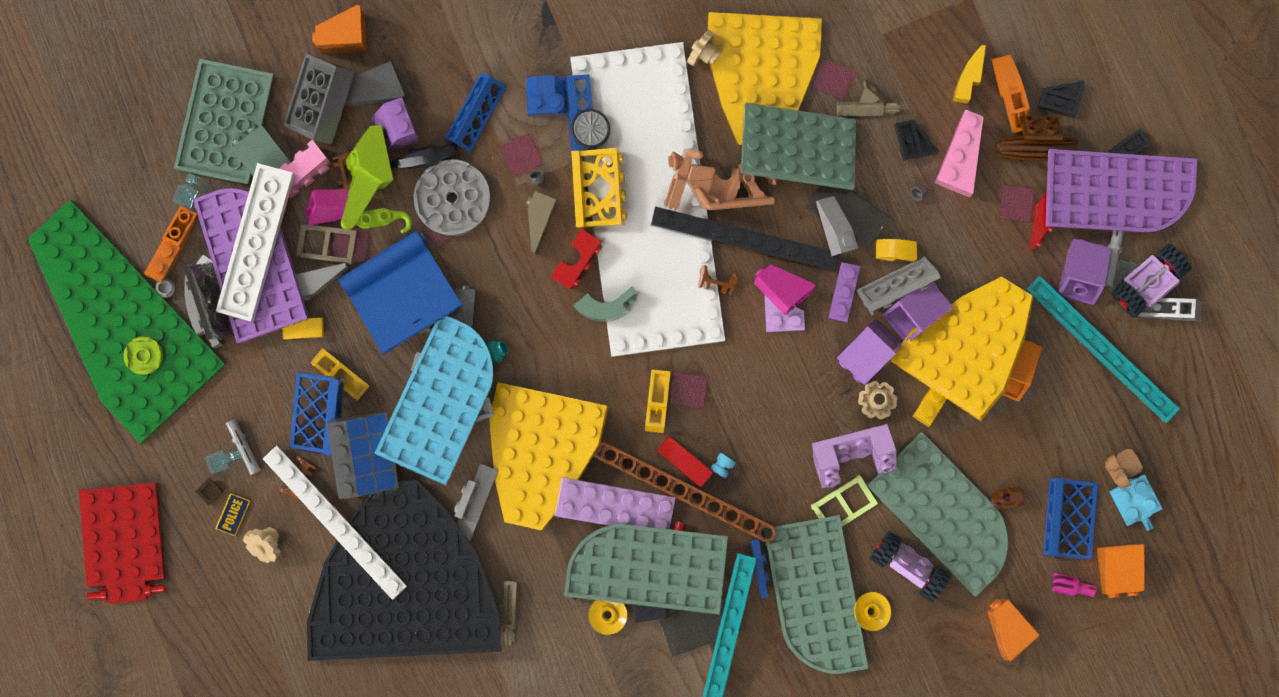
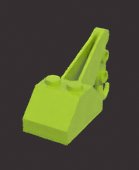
[341,125,412,233]

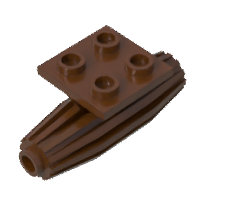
[996,115,1078,161]

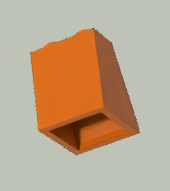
[312,5,367,54]
[1002,340,1042,402]
[1097,544,1145,598]
[987,598,1039,661]

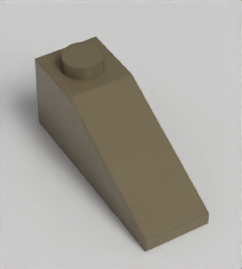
[526,191,557,255]

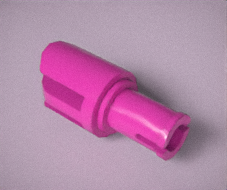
[1052,573,1096,597]

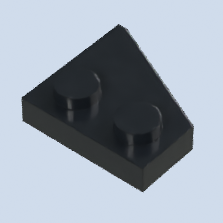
[1038,80,1085,117]
[894,119,939,161]

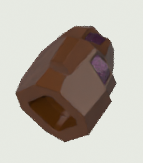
[990,486,1024,510]

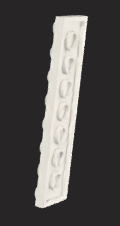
[216,163,295,322]

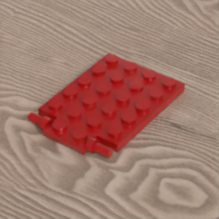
[79,483,166,604]

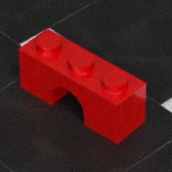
[551,228,603,289]

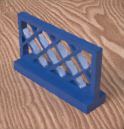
[290,372,345,456]
[1043,478,1098,560]

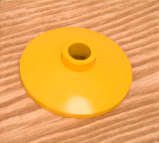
[854,592,891,631]
[588,600,627,635]

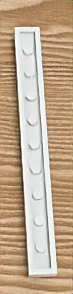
[263,446,407,600]

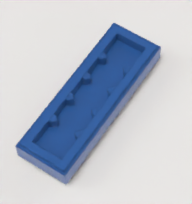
[751,539,770,598]

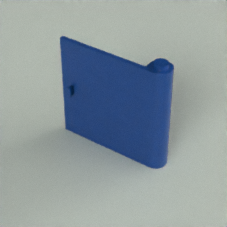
[338,231,462,355]

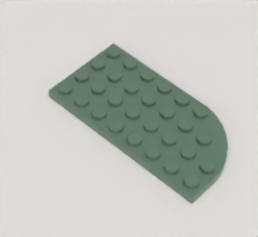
[866,432,1008,597]
[763,515,869,674]
[564,524,728,615]

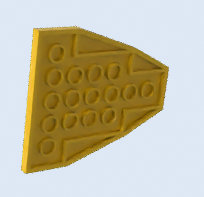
[708,12,822,146]
[890,277,1033,421]
[489,382,608,530]

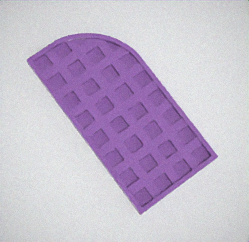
[1046,149,1197,233]
[193,188,309,344]

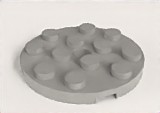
[414,160,490,236]

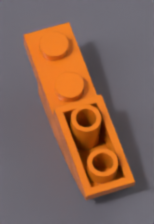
[992,54,1030,133]
[144,206,198,283]

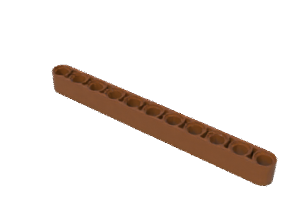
[593,441,776,542]

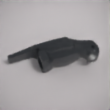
[389,143,457,169]

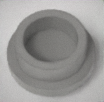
[156,279,175,298]

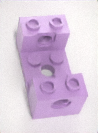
[812,424,897,488]

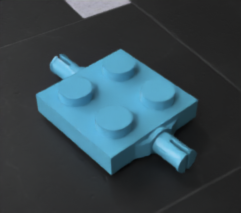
[1109,469,1162,531]

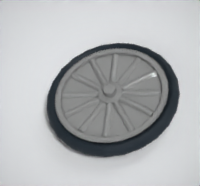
[570,109,610,149]

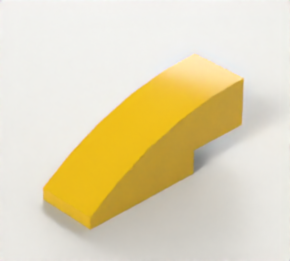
[953,45,986,104]
[310,348,369,401]
[645,370,670,433]

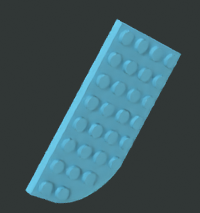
[375,316,493,485]

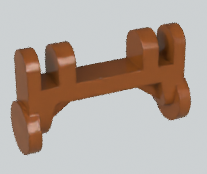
[331,152,351,190]
[697,265,738,296]
[279,456,317,500]

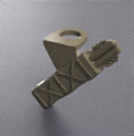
[836,79,900,117]
[498,580,519,646]

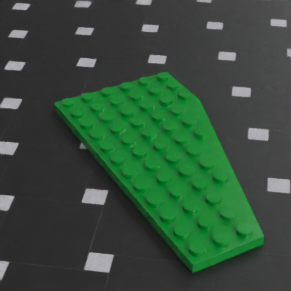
[28,200,226,444]

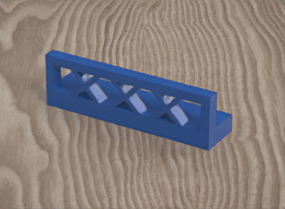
[445,73,506,153]
[564,74,597,154]

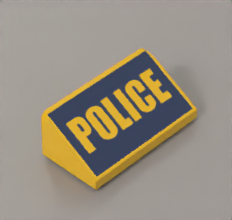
[215,493,250,536]

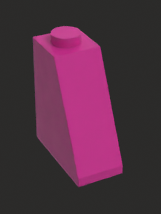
[305,190,349,226]
[754,265,816,315]

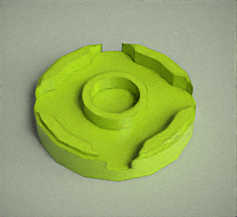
[124,336,163,375]

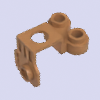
[1105,449,1143,489]

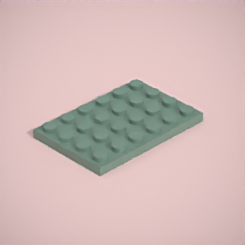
[174,59,274,185]
[741,102,856,190]

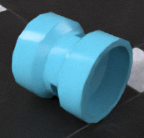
[710,453,736,479]

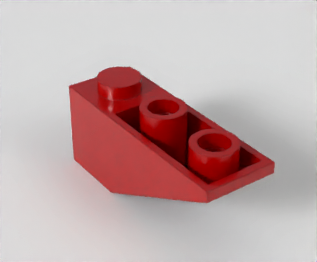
[1029,191,1054,251]

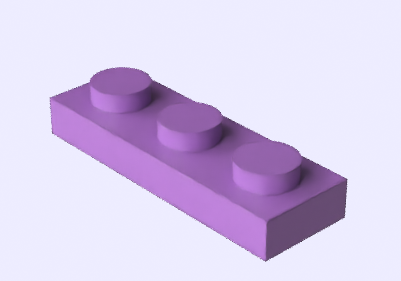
[828,262,860,323]

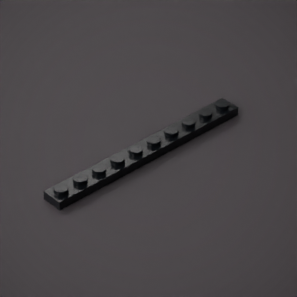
[650,206,840,272]

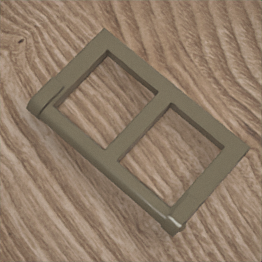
[296,224,358,265]

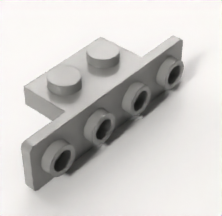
[454,464,498,542]

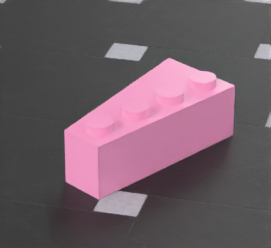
[935,110,983,197]
[280,140,331,198]

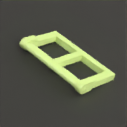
[811,475,878,526]

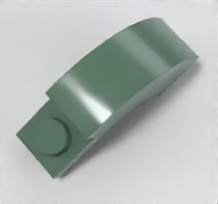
[573,286,638,322]

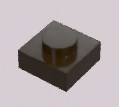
[195,478,223,506]

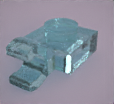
[172,173,198,209]
[205,450,242,475]

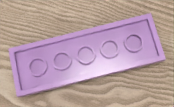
[555,477,675,530]

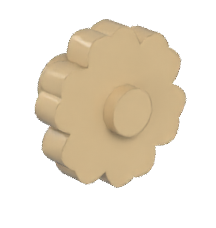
[687,30,721,66]
[858,381,898,420]
[243,527,281,563]

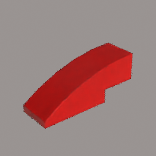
[656,436,713,488]

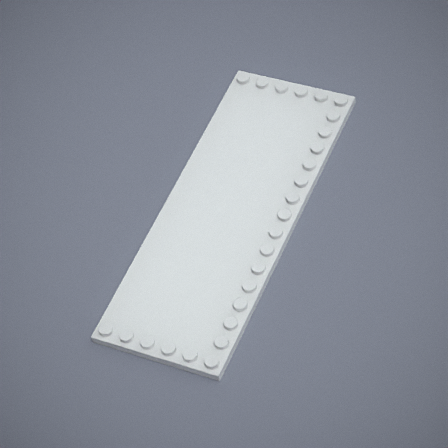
[570,42,725,357]

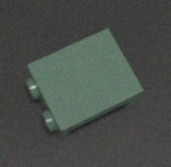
[231,124,290,177]

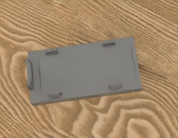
[857,256,941,316]

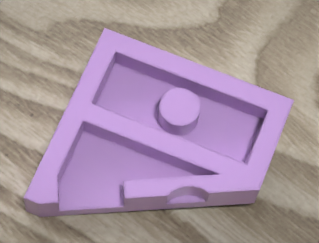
[764,296,805,332]

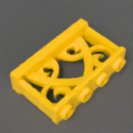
[572,147,627,229]

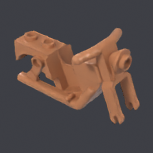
[664,148,778,210]

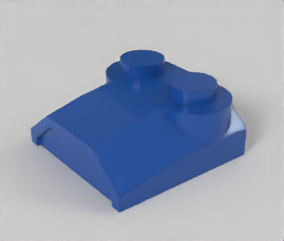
[526,75,565,116]

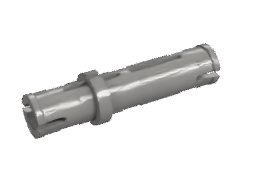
[1105,231,1125,287]
[225,419,261,476]

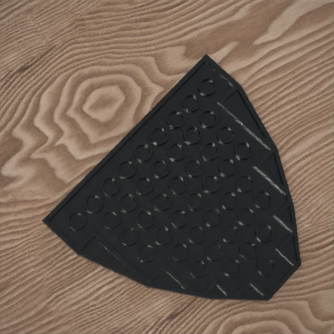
[307,480,502,661]

